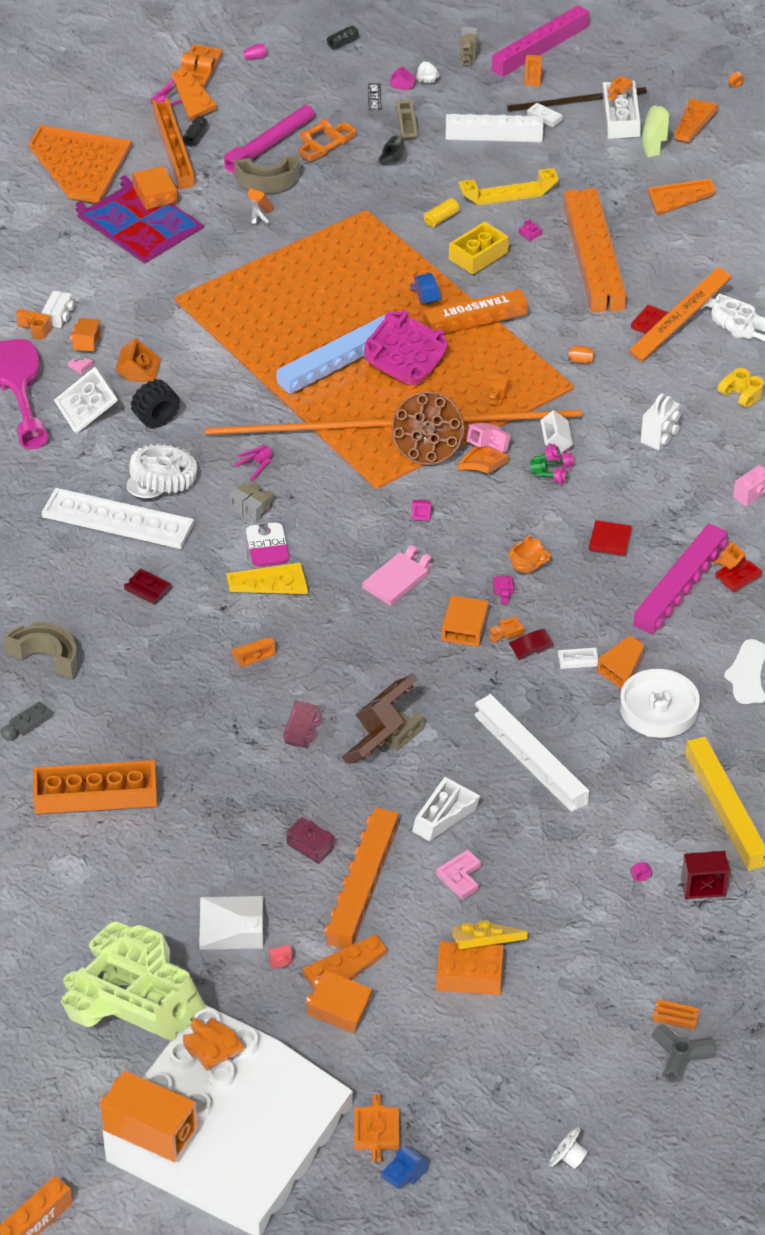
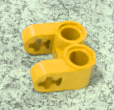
[717,368,764,408]

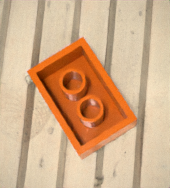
[436,941,503,995]

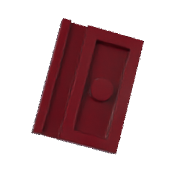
[124,568,171,605]

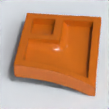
[457,446,509,473]

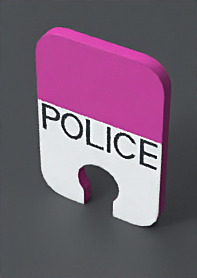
[246,523,289,567]

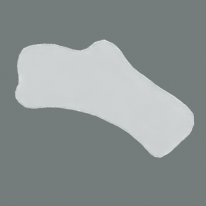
[724,639,765,704]

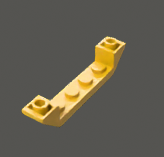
[458,168,559,205]

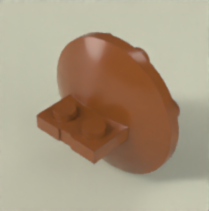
[392,392,464,465]

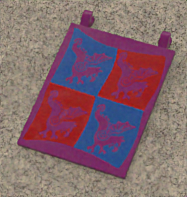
[75,175,204,264]

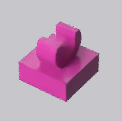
[519,219,542,242]
[411,499,431,521]

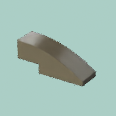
[396,100,418,139]

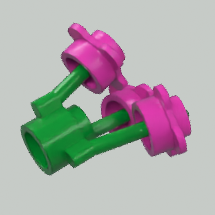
[530,443,575,486]

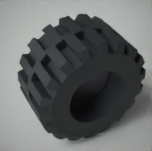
[131,379,180,428]

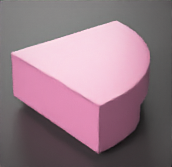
[68,358,93,374]

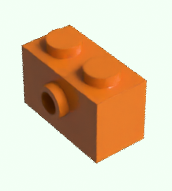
[70,318,100,351]

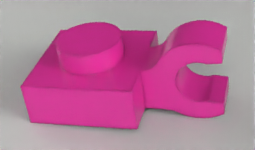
[493,576,514,604]

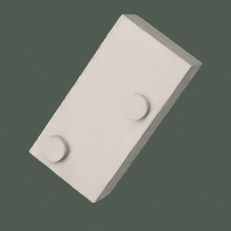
[603,80,640,139]

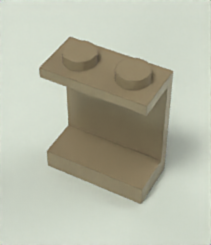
[362,707,424,751]

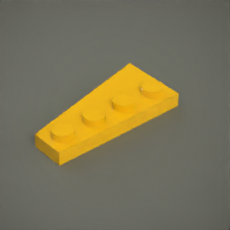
[226,563,308,594]

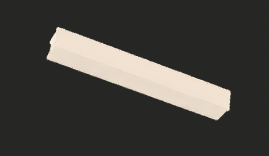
[475,694,589,812]

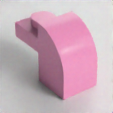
[466,423,511,452]

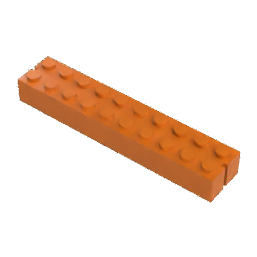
[563,188,626,313]

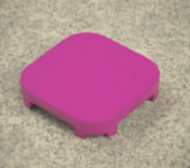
[364,309,448,385]

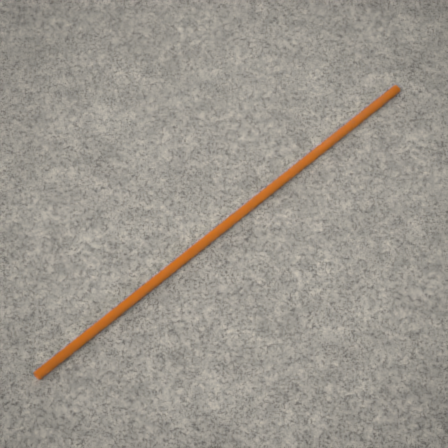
[205,409,582,435]

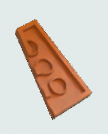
[302,934,387,991]

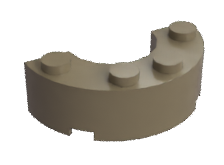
[234,155,300,193]
[4,622,78,679]

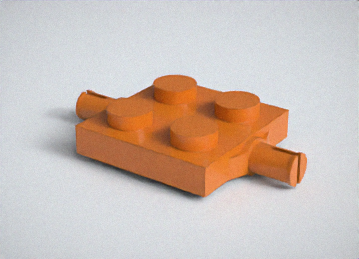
[354,1093,399,1162]

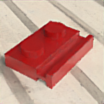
[715,556,762,592]

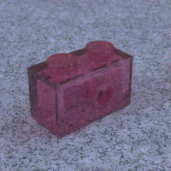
[283,700,321,749]
[286,817,334,864]

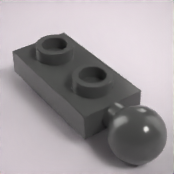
[1,701,53,741]

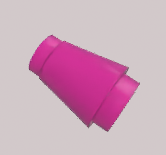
[243,43,267,60]

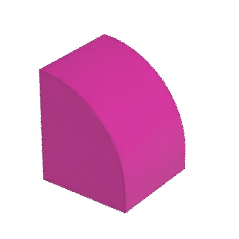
[389,66,416,90]

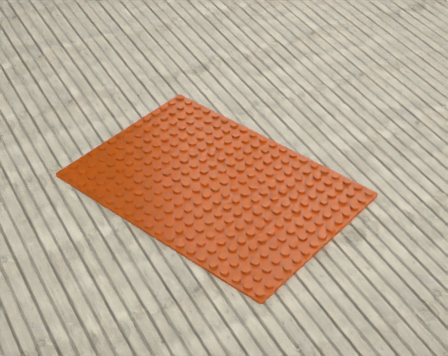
[175,210,574,489]

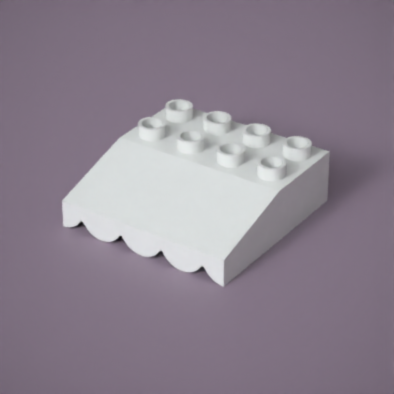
[103,1005,352,1235]

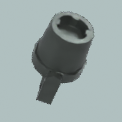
[378,136,405,165]

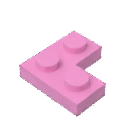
[436,850,481,900]

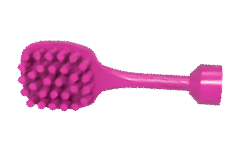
[0,339,48,449]

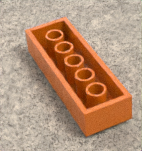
[33,760,157,814]

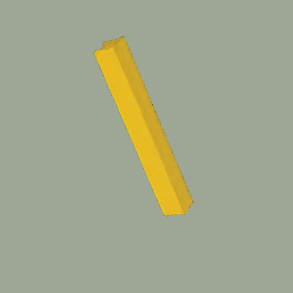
[685,737,765,871]

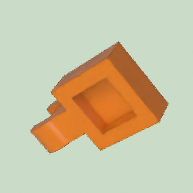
[607,75,633,100]
[489,616,525,643]

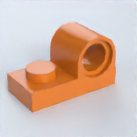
[524,54,543,87]
[16,309,52,340]

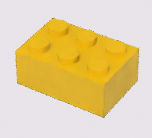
[449,221,509,275]

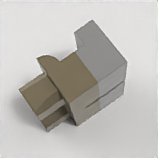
[459,27,478,66]
[229,482,274,523]

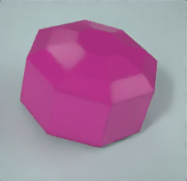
[630,862,652,882]

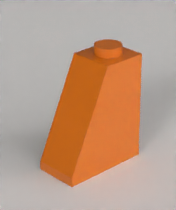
[597,635,644,690]

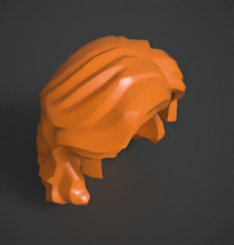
[509,535,552,573]

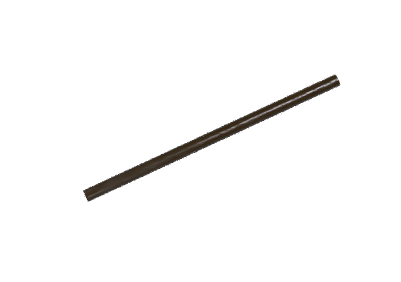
[507,87,647,112]

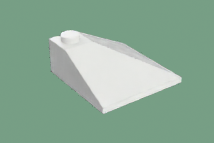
[54,367,118,434]
[199,896,263,950]

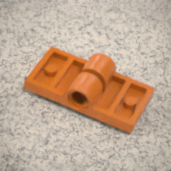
[180,44,223,89]

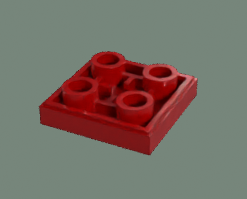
[589,520,632,556]

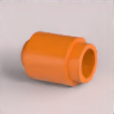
[568,345,594,364]

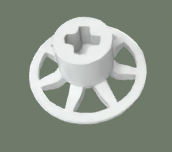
[548,1127,588,1169]

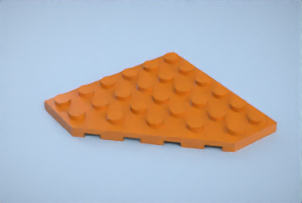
[29,125,132,203]

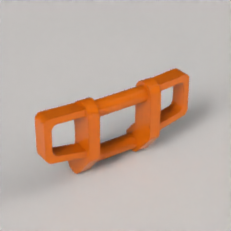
[299,119,356,161]

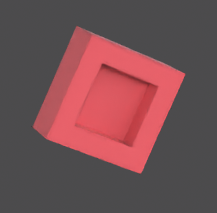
[269,944,292,969]

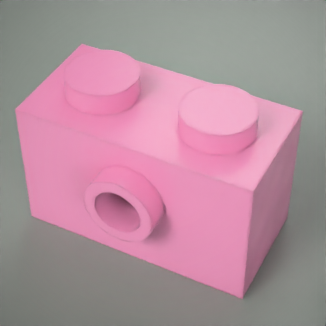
[733,464,765,507]

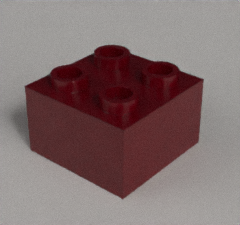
[681,851,730,900]

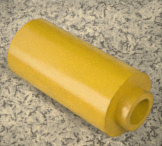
[424,198,460,227]

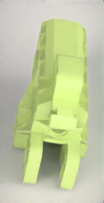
[61,922,205,1041]

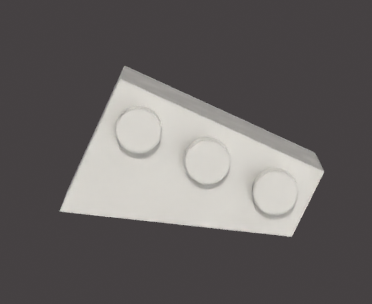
[412,777,480,841]

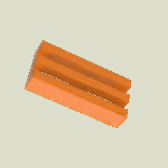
[652,999,700,1030]

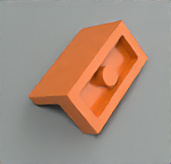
[231,637,275,668]

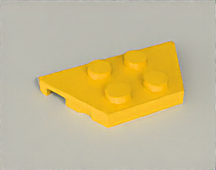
[452,920,527,949]

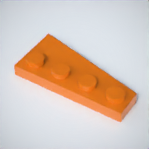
[171,66,217,122]
[674,98,718,142]
[647,178,716,216]

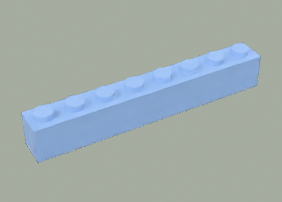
[277,315,385,394]

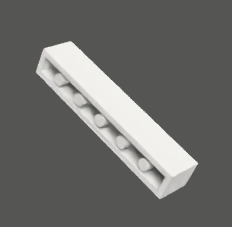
[446,114,543,142]

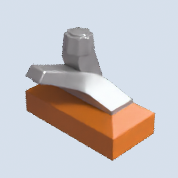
[247,188,274,225]

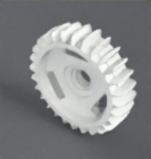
[129,443,197,494]

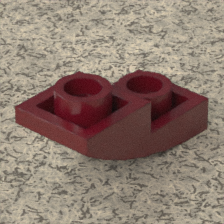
[509,628,554,660]

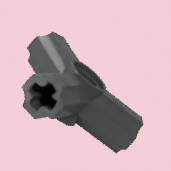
[652,1023,716,1083]

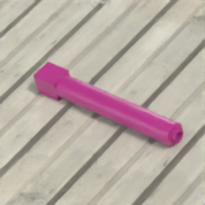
[224,105,314,174]

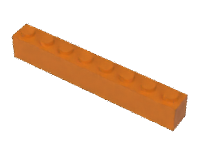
[324,807,398,949]

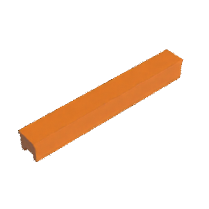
[152,98,194,189]

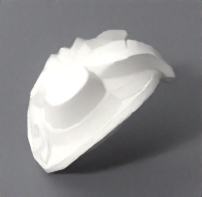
[416,62,440,83]

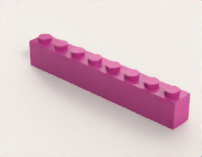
[491,5,589,77]
[633,523,729,635]

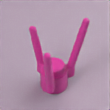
[150,79,182,106]
[235,445,272,481]

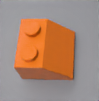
[115,337,161,382]

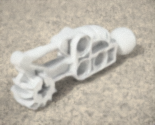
[700,294,765,342]

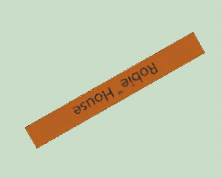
[629,266,732,362]

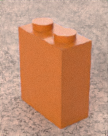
[132,166,177,209]
[441,595,489,647]
[305,970,372,1034]

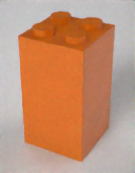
[99,1070,198,1162]

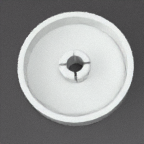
[620,669,700,738]

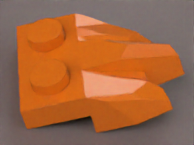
[183,1018,244,1071]

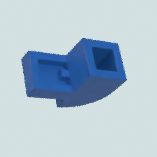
[410,272,441,303]
[381,1146,428,1190]

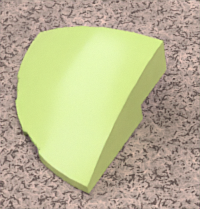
[642,105,669,157]

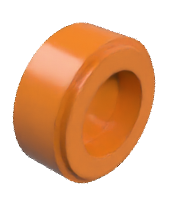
[728,72,744,88]

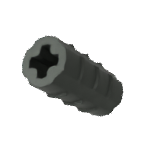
[327,25,359,50]
[183,116,208,147]

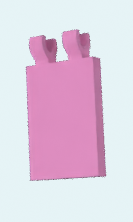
[362,545,433,606]

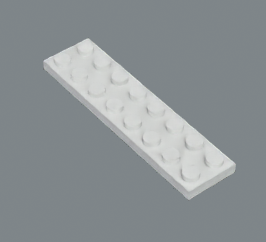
[42,488,194,549]

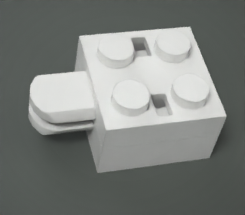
[641,393,681,450]

